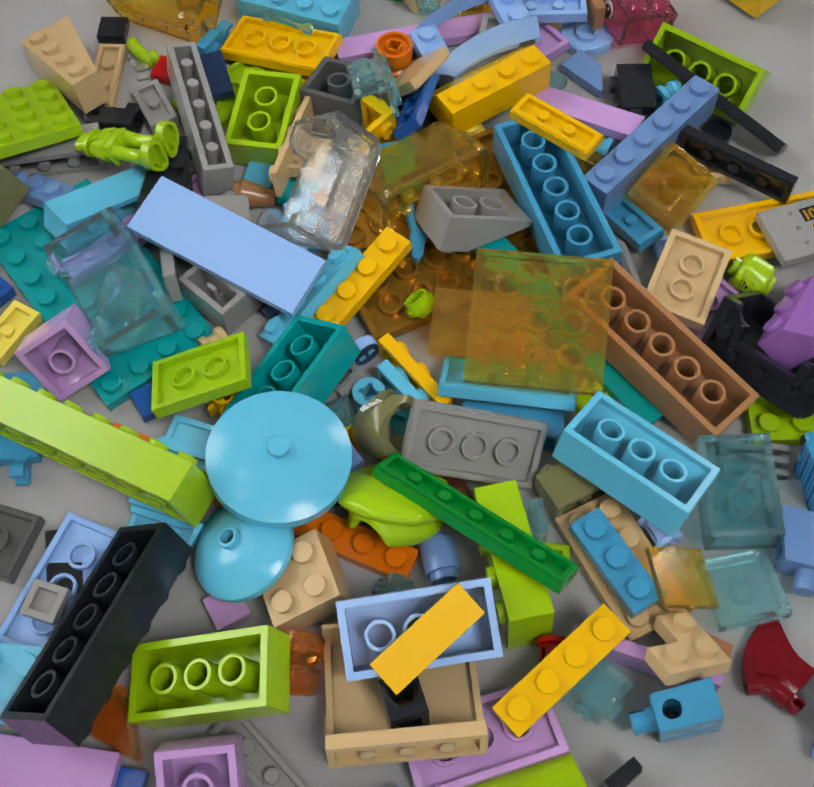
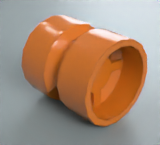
[375,31,413,86]

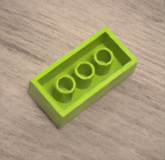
[128,625,290,730]

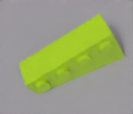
[474,480,555,650]

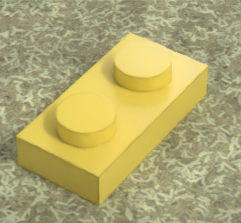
[0,300,42,367]

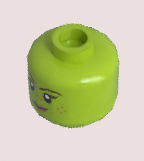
[726,253,777,294]

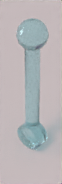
[261,10,313,35]

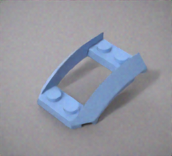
[409,0,541,80]

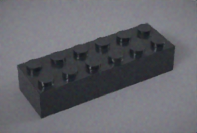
[0,522,193,748]

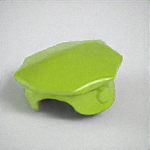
[338,464,448,547]

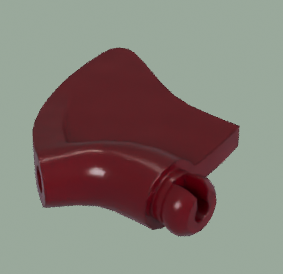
[741,614,814,716]

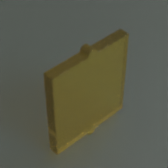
[645,544,719,612]

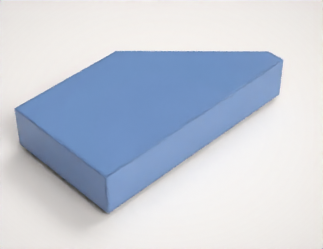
[560,50,603,98]

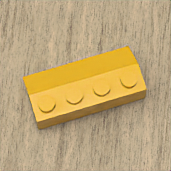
[428,45,551,138]

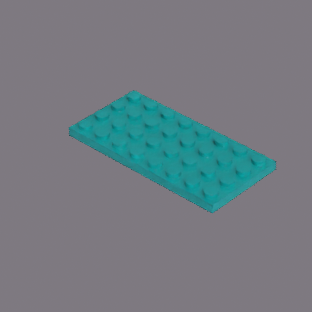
[0,178,213,412]

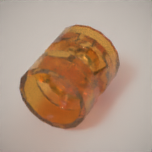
[282,630,325,696]

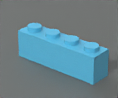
[44,165,147,248]

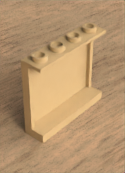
[321,621,488,769]

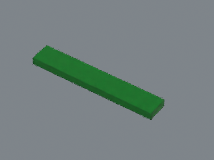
[372,452,580,595]

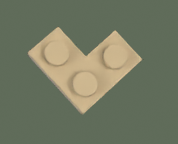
[644,611,732,686]

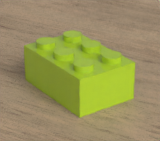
[225,69,304,165]

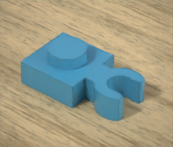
[196,20,233,55]

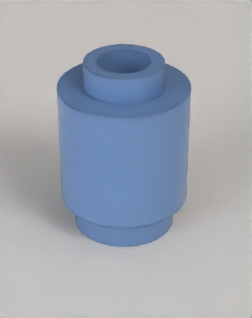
[419,530,461,586]

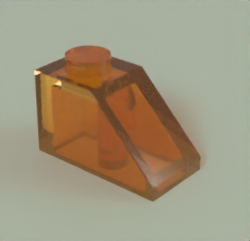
[89,683,145,765]

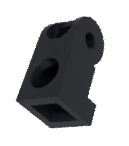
[83,102,145,134]

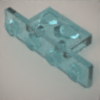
[346,47,403,118]

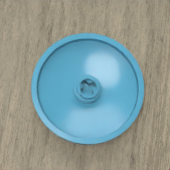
[205,391,352,529]

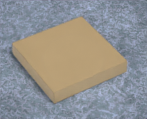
[379,46,450,103]

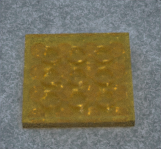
[463,248,614,396]

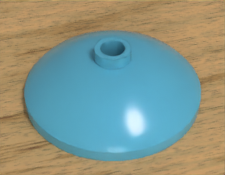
[194,508,294,603]

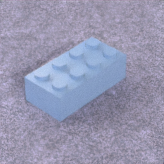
[335,577,503,682]

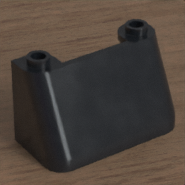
[701,290,814,419]

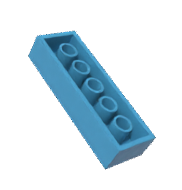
[492,120,622,291]

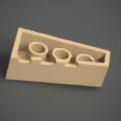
[21,15,110,114]

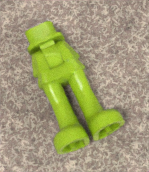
[75,121,179,172]

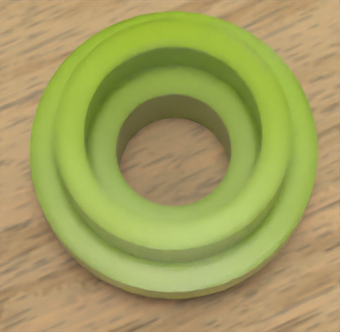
[404,288,435,318]

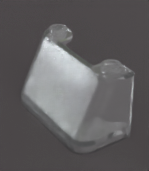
[255,110,381,251]

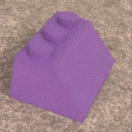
[757,275,814,369]

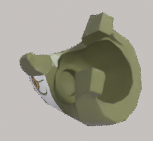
[351,389,414,460]

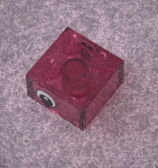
[603,0,678,45]

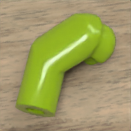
[126,37,160,68]

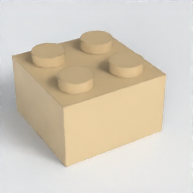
[262,529,353,636]

